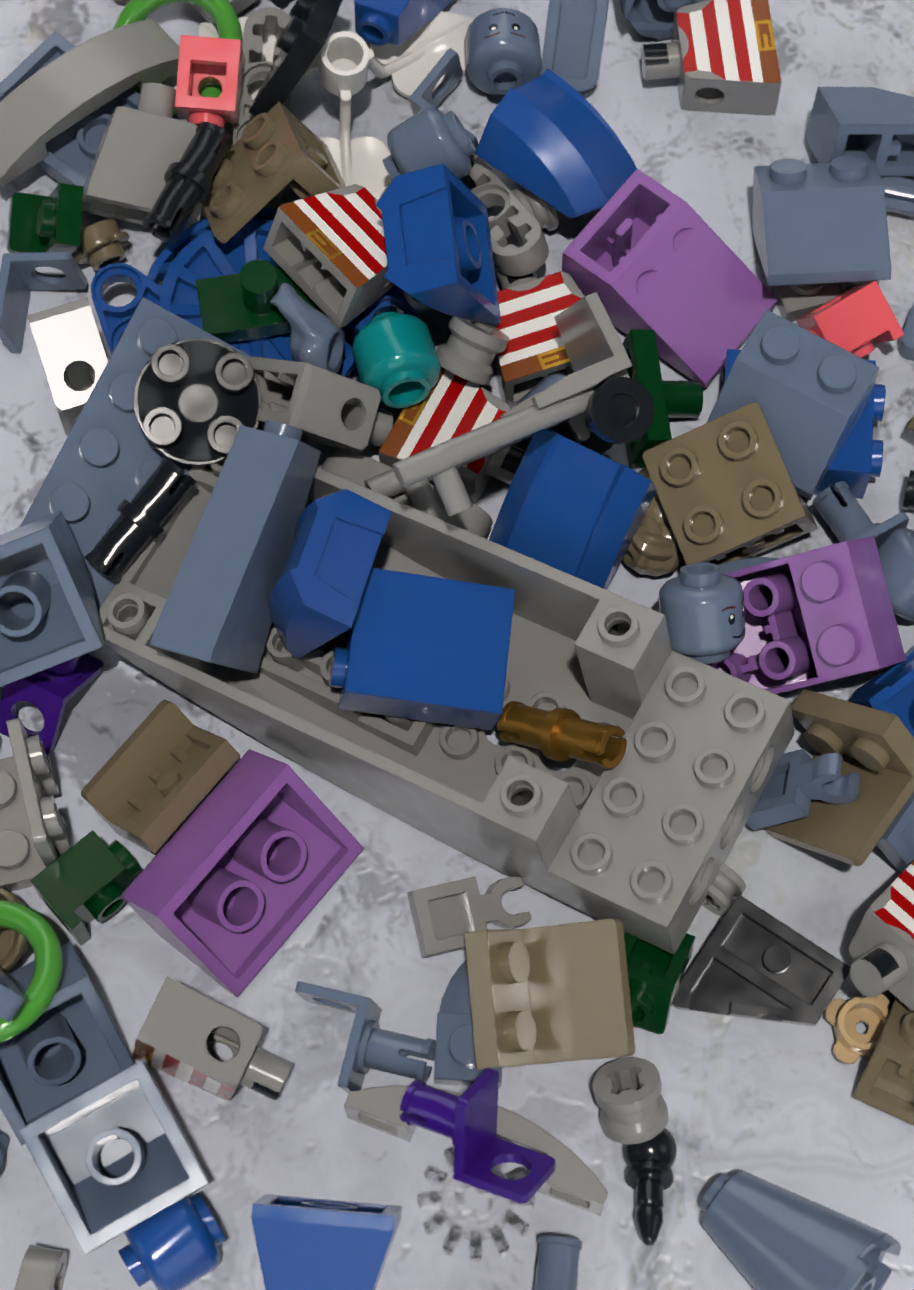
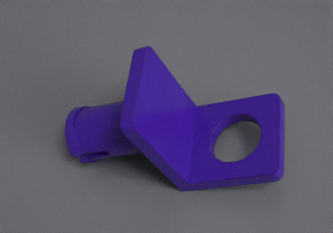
[0,653,104,755]
[400,1068,556,1204]

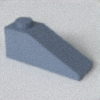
[805,87,914,176]

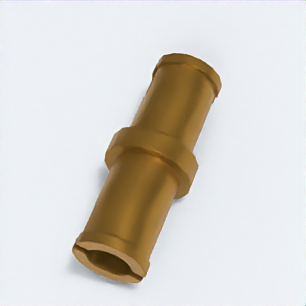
[497,701,627,769]

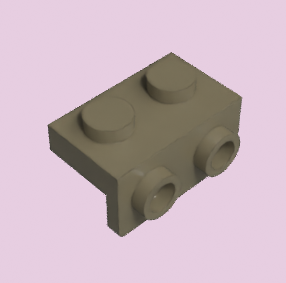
[81,700,241,854]

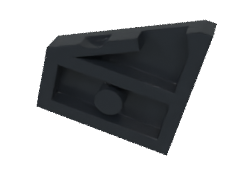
[248,0,343,116]
[672,894,850,1026]

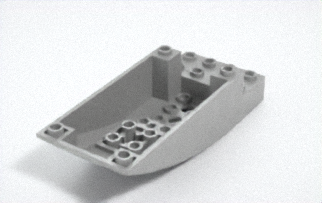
[98,459,795,955]

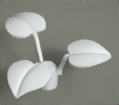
[199,11,474,201]

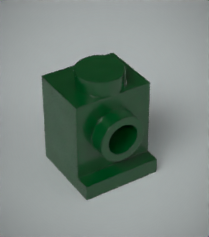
[30,830,141,946]

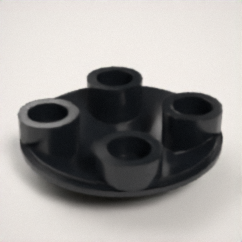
[134,338,262,465]

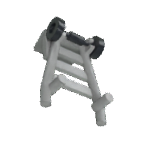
[364,292,655,520]

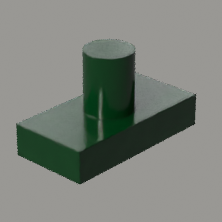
[195,259,327,343]
[622,329,703,468]

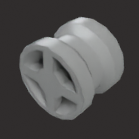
[436,316,509,385]
[592,1057,668,1145]

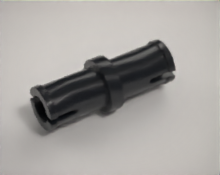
[143,122,233,243]
[84,457,197,584]

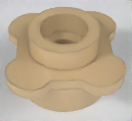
[825,994,891,1065]

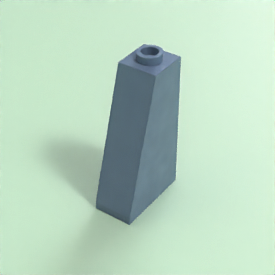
[150,420,321,674]

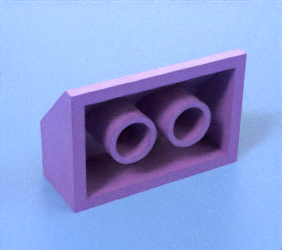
[120,749,364,997]

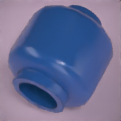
[118,1192,227,1290]

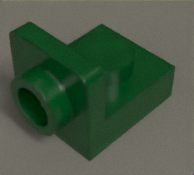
[7,183,84,254]
[624,931,696,1034]

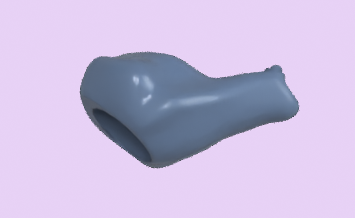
[270,283,344,374]

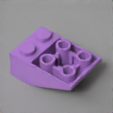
[562,169,778,388]
[706,536,906,694]

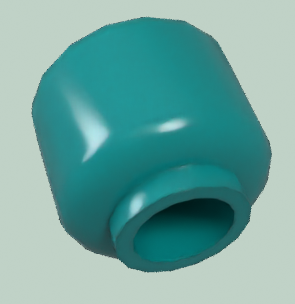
[352,312,441,408]

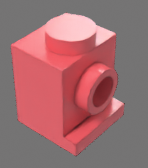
[175,35,245,129]
[796,281,905,358]

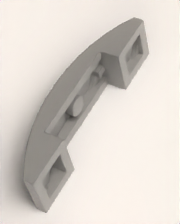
[0,19,180,188]
[344,1086,608,1216]

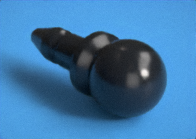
[622,1128,677,1246]

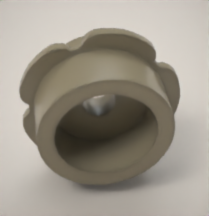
[75,219,130,271]

